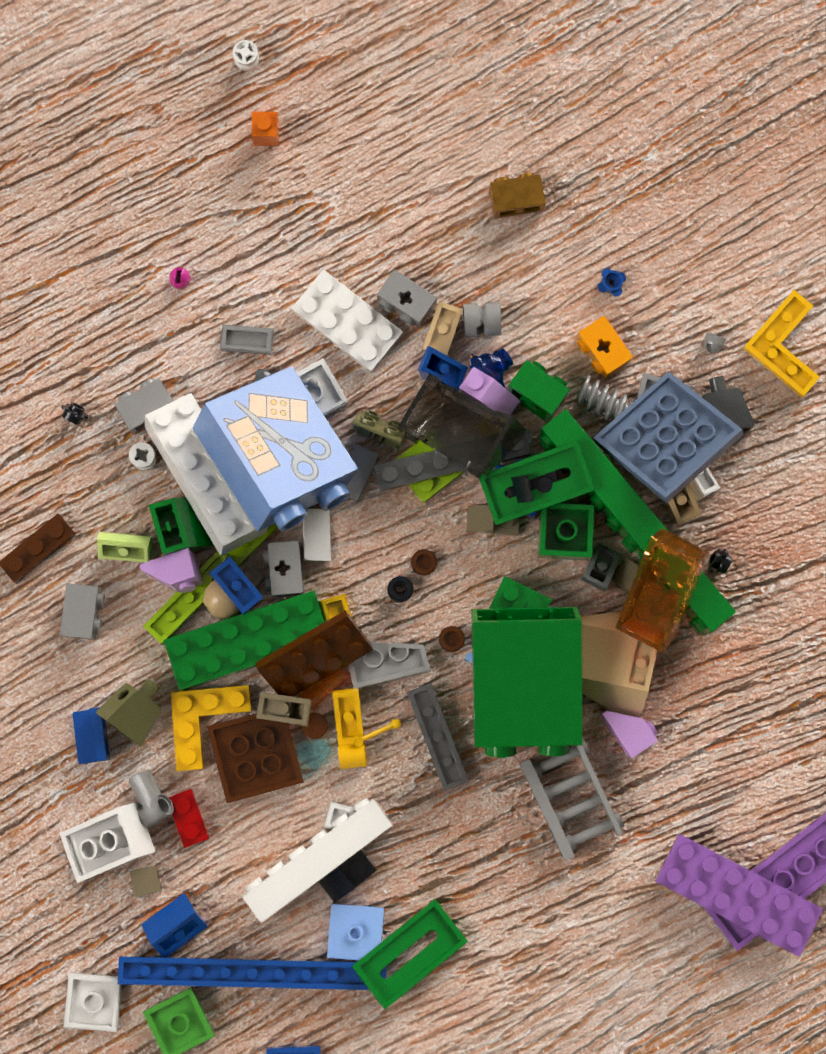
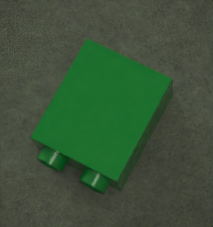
[471,607,583,758]

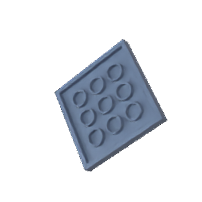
[593,371,743,503]

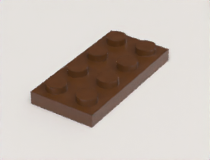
[255,610,373,697]

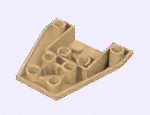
[581,610,662,718]

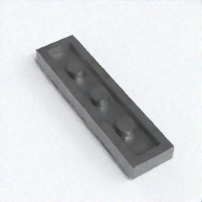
[407,683,469,791]

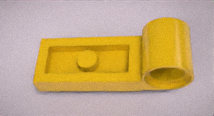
[332,688,367,769]

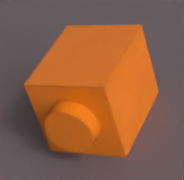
[251,112,280,146]

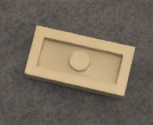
[422,301,463,356]

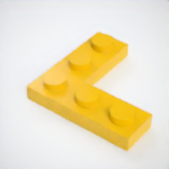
[743,290,820,398]
[170,685,252,771]

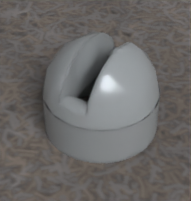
[704,333,726,353]

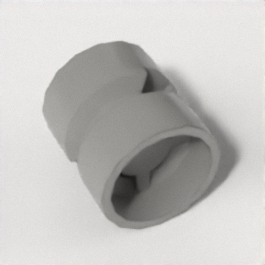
[463,302,501,338]

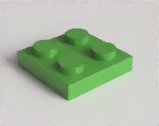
[143,987,215,1054]

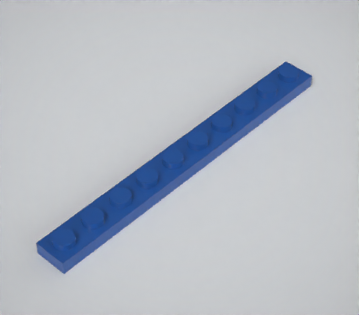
[117,957,387,990]

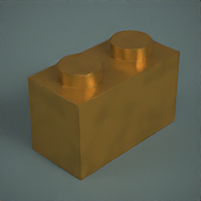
[489,173,546,219]

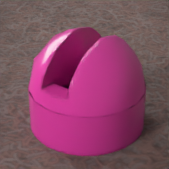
[169,267,191,289]

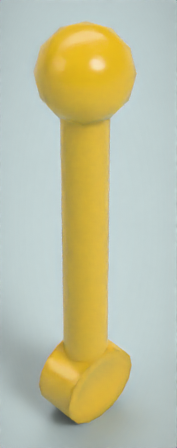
[352,719,401,747]

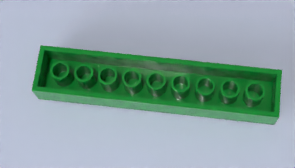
[538,409,736,635]

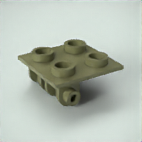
[352,410,409,450]

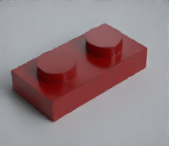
[168,789,210,848]

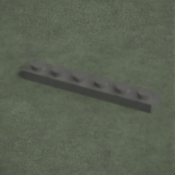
[373,429,531,492]

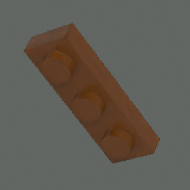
[0,513,76,584]

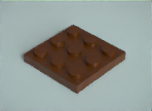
[207,713,304,803]

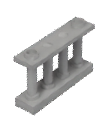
[519,739,624,861]

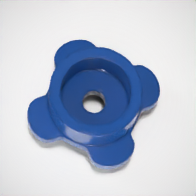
[598,268,626,297]

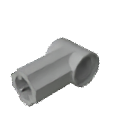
[129,769,174,827]

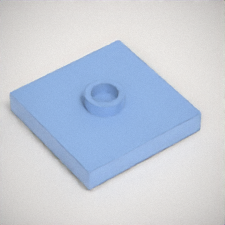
[327,903,384,960]

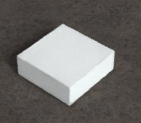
[324,801,355,829]

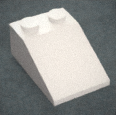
[59,802,156,883]

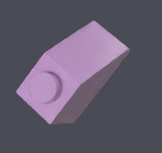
[459,367,521,423]
[139,548,203,593]
[600,711,658,758]

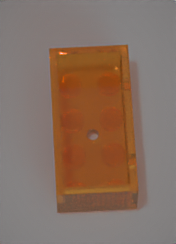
[615,528,710,652]

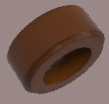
[411,549,437,576]
[439,626,465,653]
[301,713,328,739]

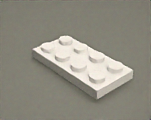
[291,269,403,373]

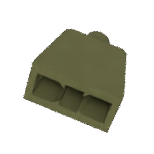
[96,679,161,747]

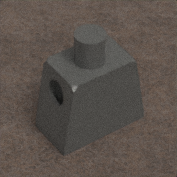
[702,376,755,431]

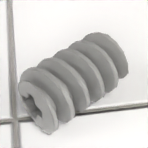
[576,375,634,422]

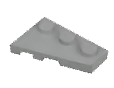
[348,641,431,690]

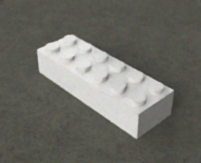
[144,393,268,556]
[242,797,393,923]

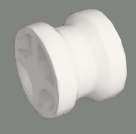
[233,40,259,71]
[129,442,157,471]

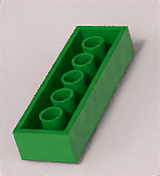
[164,590,325,691]

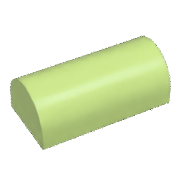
[97,532,153,563]

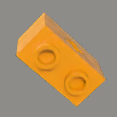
[576,315,633,379]

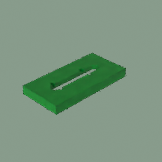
[478,440,596,525]
[351,899,468,1010]

